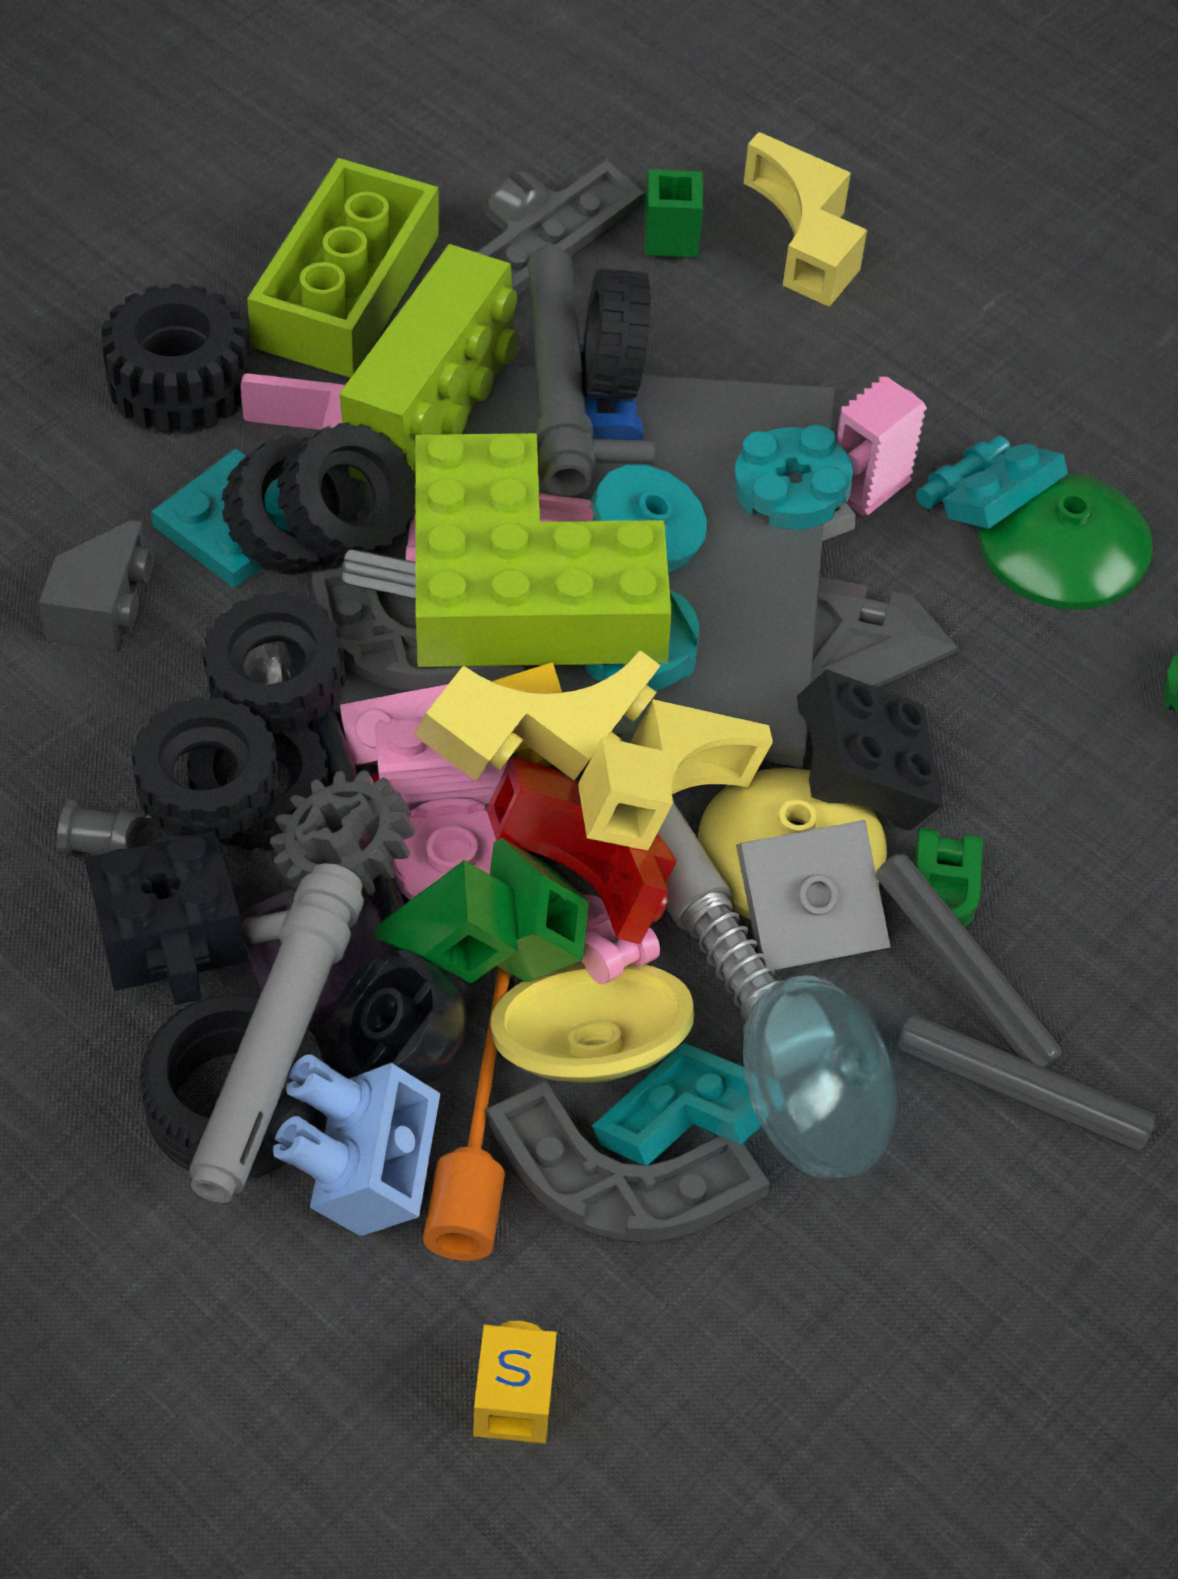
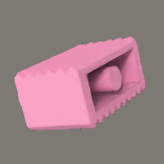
[835,377,927,516]
[375,716,507,811]

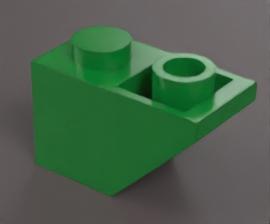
[644,169,703,257]
[490,838,589,983]
[374,860,518,983]

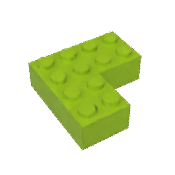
[416,433,671,667]

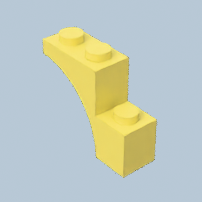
[744,132,867,307]
[414,650,661,781]
[578,699,773,851]

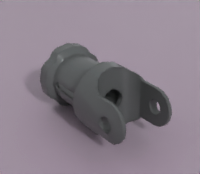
[56,798,156,856]

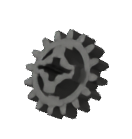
[270,770,415,895]

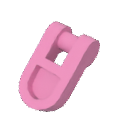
[581,894,660,984]

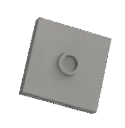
[736,820,891,970]

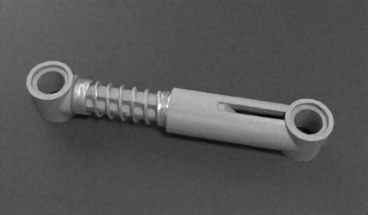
[577,731,835,1081]

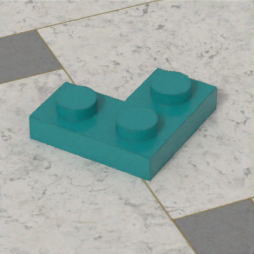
[592,1043,786,1166]

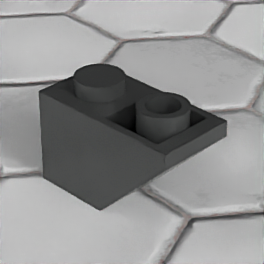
[39,520,154,652]

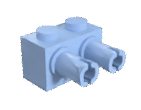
[273,1054,440,1237]

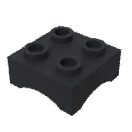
[796,669,942,831]

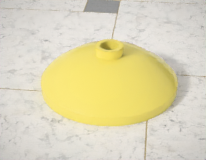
[698,767,887,920]
[491,963,694,1083]

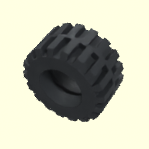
[101,284,249,434]

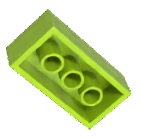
[247,158,439,378]
[339,244,520,488]

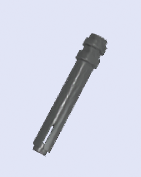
[528,245,655,497]

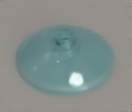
[743,975,897,1180]

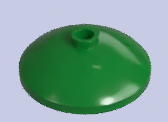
[978,472,1153,610]

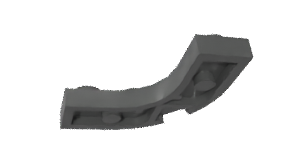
[311,568,524,691]
[486,1081,770,1242]

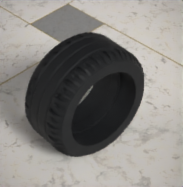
[140,993,323,1180]

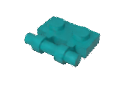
[916,435,1068,529]

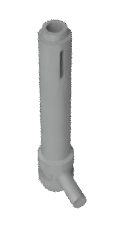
[189,863,364,1203]

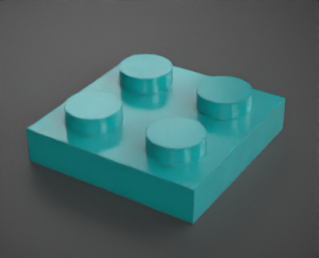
[151,449,294,589]

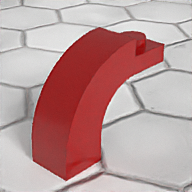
[486,756,677,944]

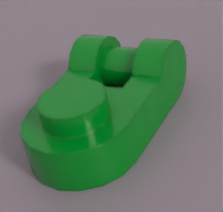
[914,828,983,928]

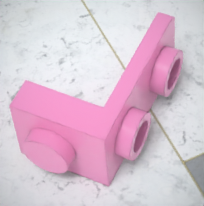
[240,373,345,430]

